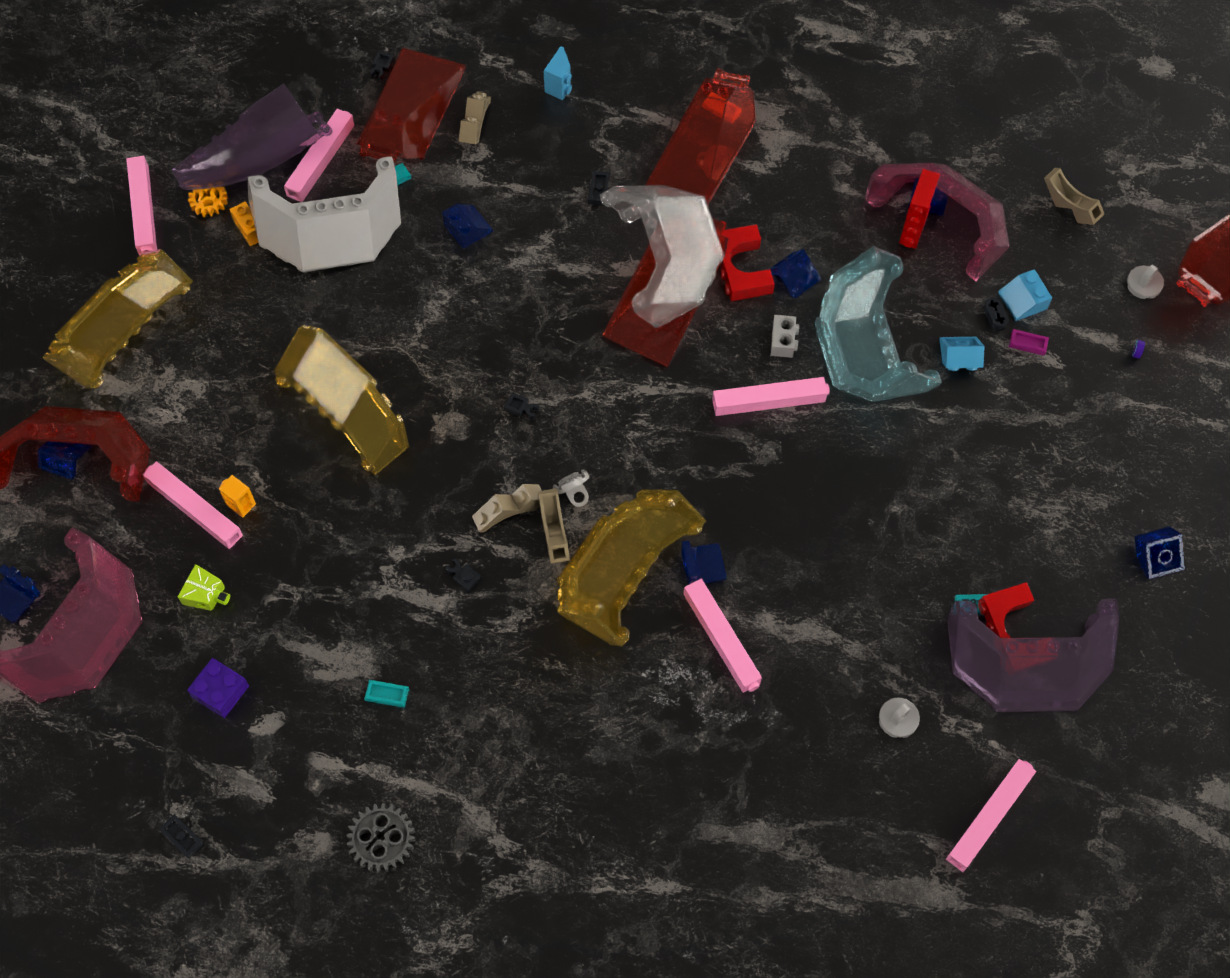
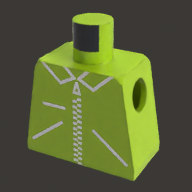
[178,565,230,611]

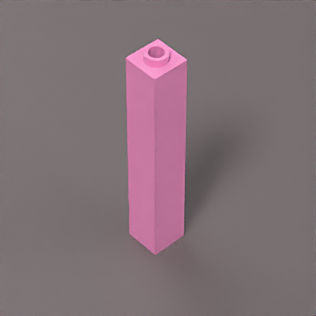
[284,109,354,202]
[126,156,157,256]
[712,377,830,416]
[143,461,243,549]
[683,578,762,693]
[946,759,1036,872]

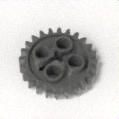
[346,803,416,873]

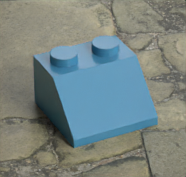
[544,46,572,100]
[998,269,1052,321]
[940,337,985,371]

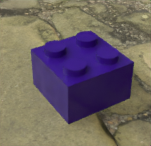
[187,658,249,719]

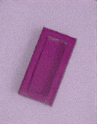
[1009,329,1049,356]

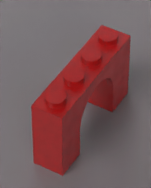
[899,169,940,249]
[712,224,775,301]
[978,582,1058,675]

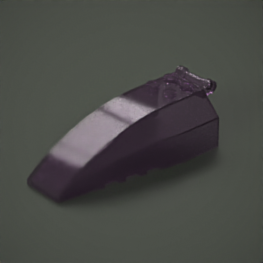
[172,84,332,190]

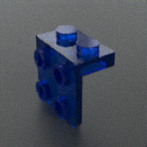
[0,564,40,623]

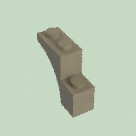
[459,92,491,144]
[1044,168,1104,225]
[472,484,542,532]
[538,488,570,564]

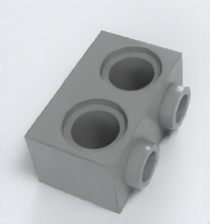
[770,315,799,358]

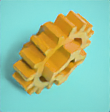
[188,180,228,217]

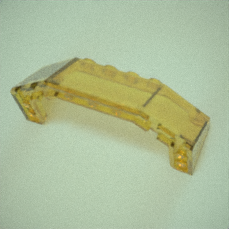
[43,249,193,389]
[274,325,409,475]
[557,489,706,646]

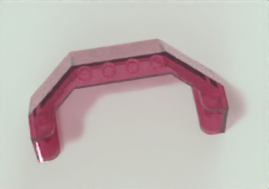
[865,163,1010,281]
[0,527,142,703]

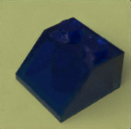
[442,204,493,249]
[1134,526,1185,579]

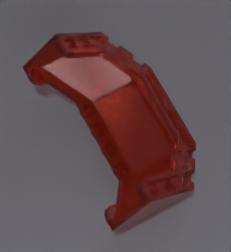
[0,406,150,501]

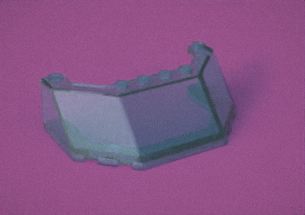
[814,246,942,402]

